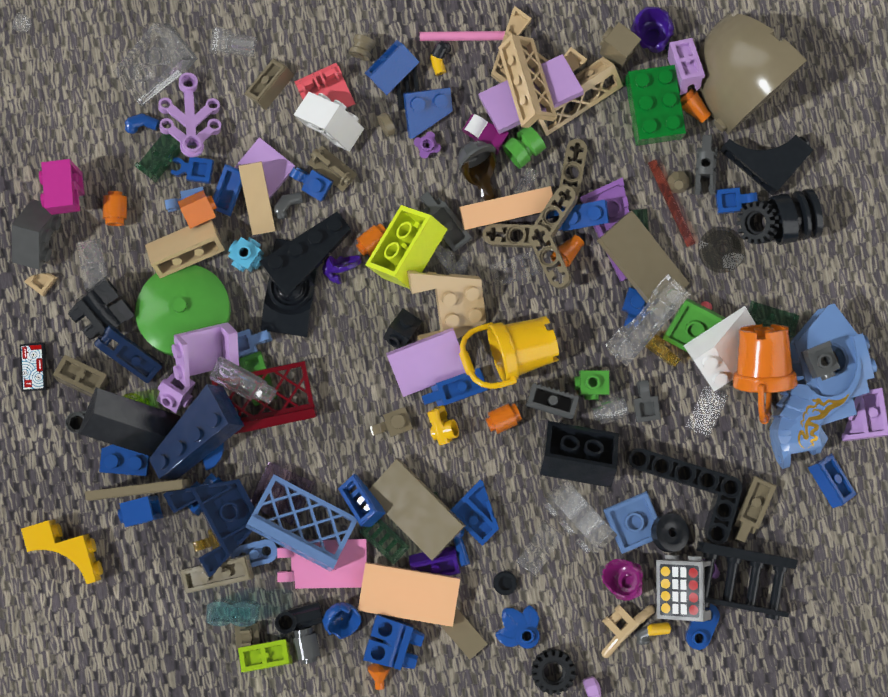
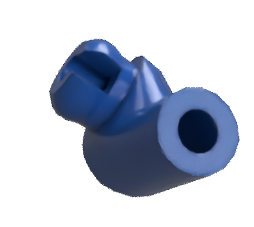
[125,113,160,134]

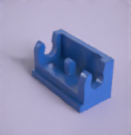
[365,40,419,95]

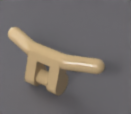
[601,605,655,658]

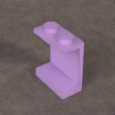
[172,322,239,387]

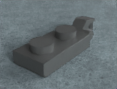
[420,191,472,253]

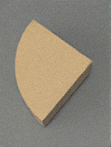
[24,273,59,296]

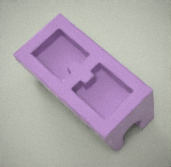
[668,38,705,95]

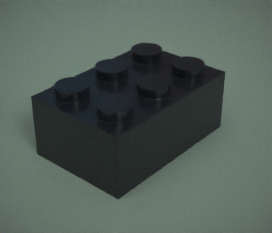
[540,421,619,488]

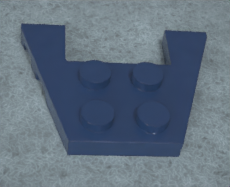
[163,479,255,577]

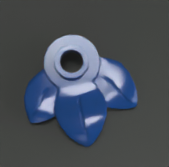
[495,605,540,649]

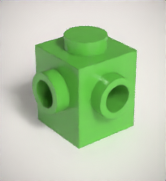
[574,370,609,400]

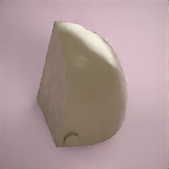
[698,14,807,134]

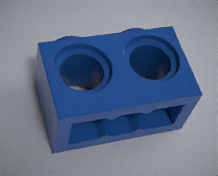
[118,495,163,527]

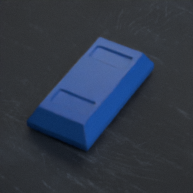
[213,164,242,216]

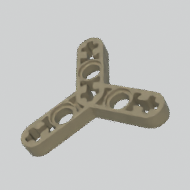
[483,185,578,289]

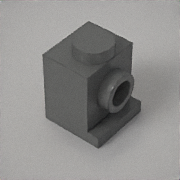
[801,341,840,381]

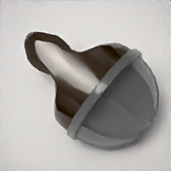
[458,141,497,201]

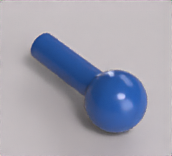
[453,528,470,567]

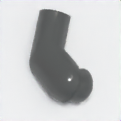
[273,192,303,220]

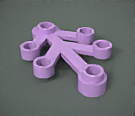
[158,73,221,157]

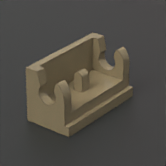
[53,354,109,398]

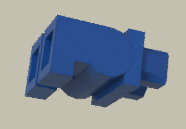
[363,614,425,670]

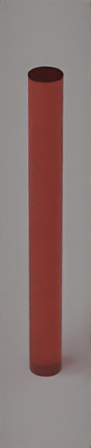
[648,159,695,247]

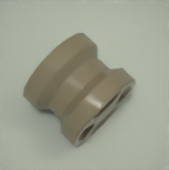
[349,34,376,61]

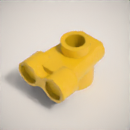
[427,405,459,445]

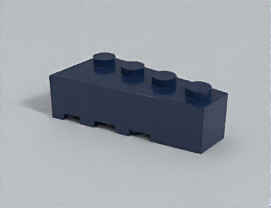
[149,384,244,480]

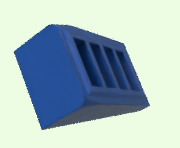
[338,474,386,527]

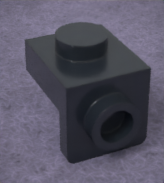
[383,308,422,348]

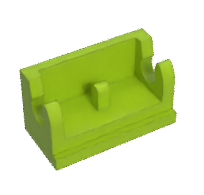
[238,639,293,673]

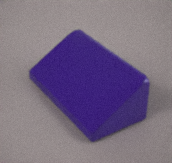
[409,545,461,576]

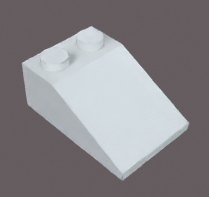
[684,306,756,392]

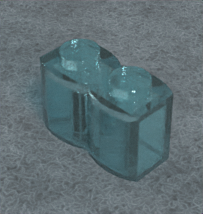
[206,599,260,627]

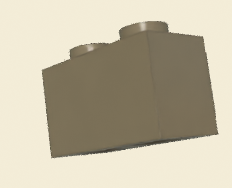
[599,22,641,70]

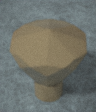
[667,171,689,193]

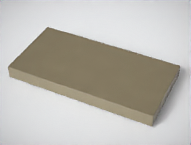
[597,210,690,313]
[369,458,466,561]
[85,479,192,501]

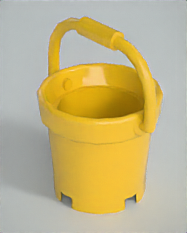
[459,316,559,389]

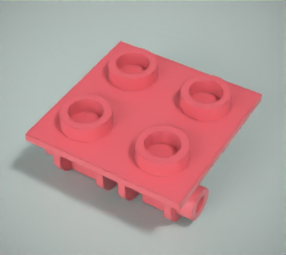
[294,63,355,108]

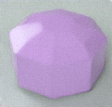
[582,676,601,697]

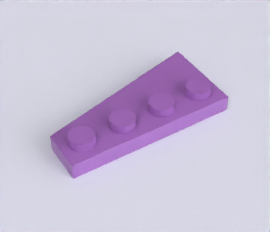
[580,177,629,282]

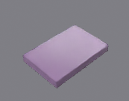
[386,328,466,397]

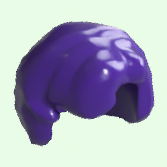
[631,6,674,53]

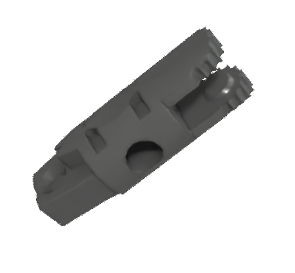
[695,135,718,195]

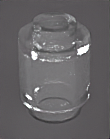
[592,396,629,425]

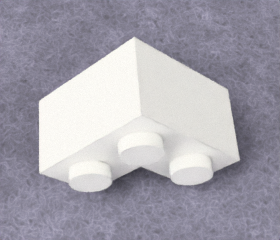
[294,92,364,152]

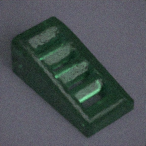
[359,519,410,565]

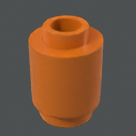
[103,191,127,226]
[355,223,386,257]
[485,403,522,434]

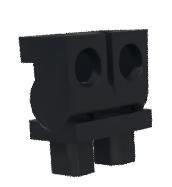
[68,276,135,340]

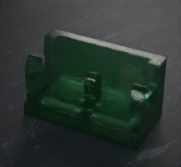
[134,133,181,183]
[748,301,799,339]

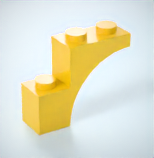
[21,519,103,584]

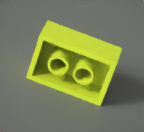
[365,205,448,289]

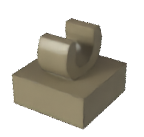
[234,623,261,650]

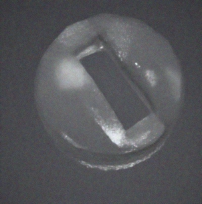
[12,12,32,33]

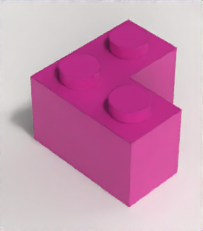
[39,159,85,215]

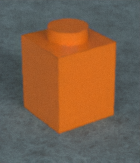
[178,190,217,229]

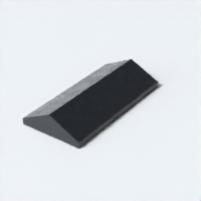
[78,387,181,456]

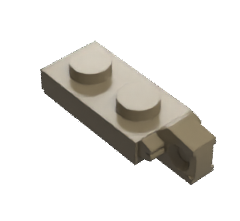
[733,476,776,543]

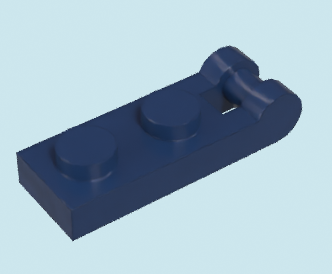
[94,325,163,384]

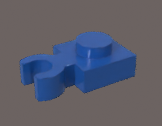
[170,157,214,184]

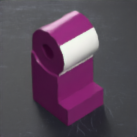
[462,114,509,154]

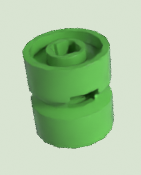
[502,127,546,169]

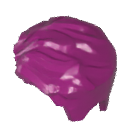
[602,559,643,601]

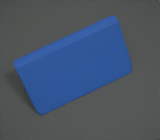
[808,453,856,508]

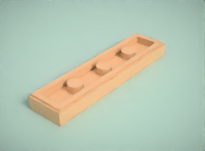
[459,186,553,230]

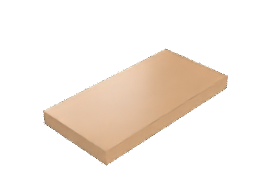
[358,562,461,627]

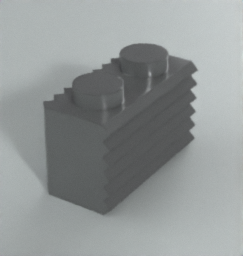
[525,383,579,419]

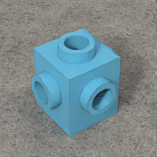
[228,237,264,273]

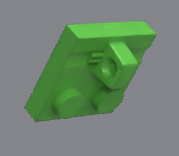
[663,297,725,352]

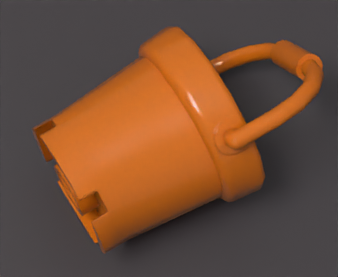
[733,324,798,424]

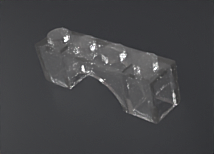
[605,274,691,366]

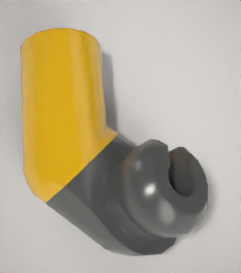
[635,622,671,645]

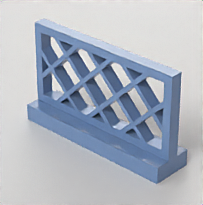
[246,475,357,572]

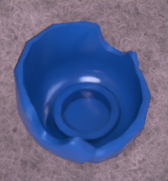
[322,602,362,639]

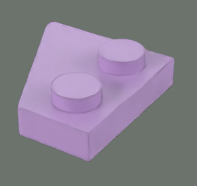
[841,388,888,441]

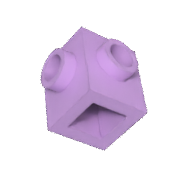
[156,372,196,413]

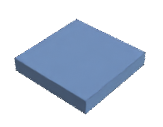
[603,491,658,554]

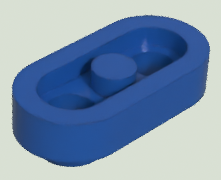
[685,603,720,650]

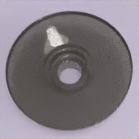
[698,227,745,273]

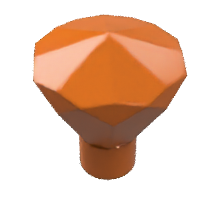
[368,663,390,690]

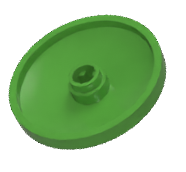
[135,265,231,356]

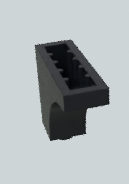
[719,135,814,196]

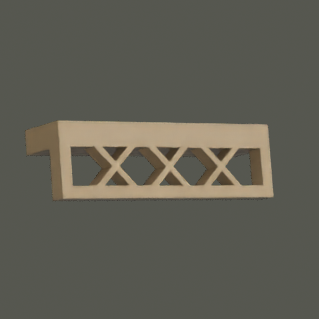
[498,34,557,128]
[537,57,623,136]

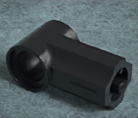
[275,602,323,634]

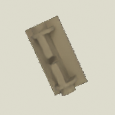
[307,146,358,192]

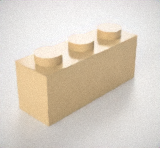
[145,219,225,278]

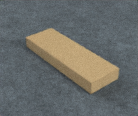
[238,161,276,235]

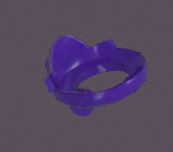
[322,255,362,284]

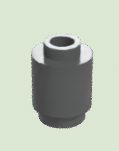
[292,626,321,664]

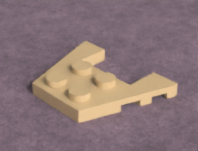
[491,6,587,83]
[407,270,486,341]

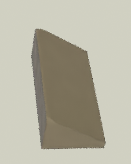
[244,59,294,110]

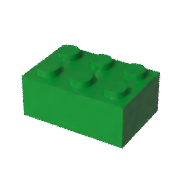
[625,65,686,146]

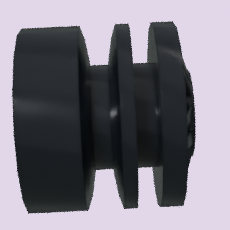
[768,188,823,245]

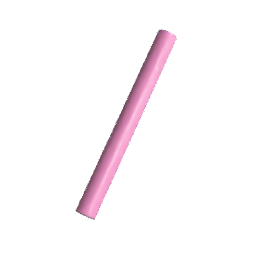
[420,31,505,41]

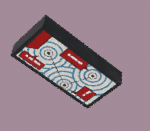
[20,343,47,392]

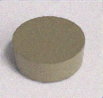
[377,112,396,137]

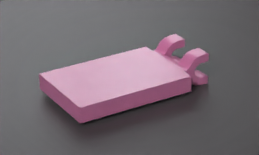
[277,539,367,589]

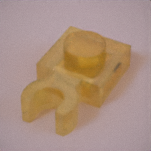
[639,334,681,367]

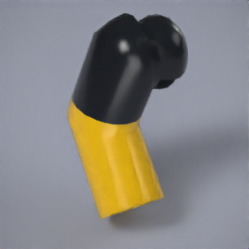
[430,41,451,76]

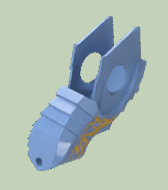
[769,304,877,469]

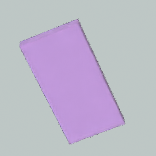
[478,54,584,134]

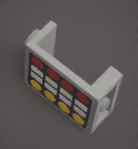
[656,555,711,622]

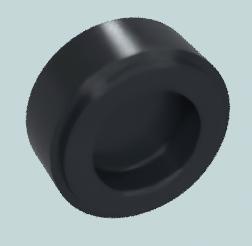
[493,571,517,595]

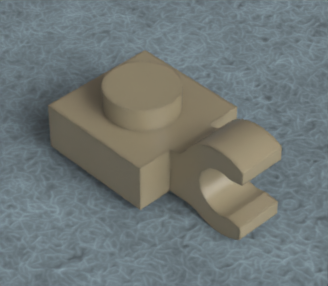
[370,407,413,437]

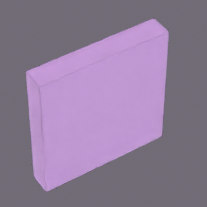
[234,137,296,200]

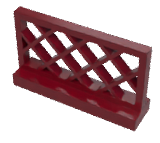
[211,361,317,434]

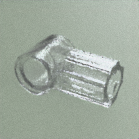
[209,28,257,58]

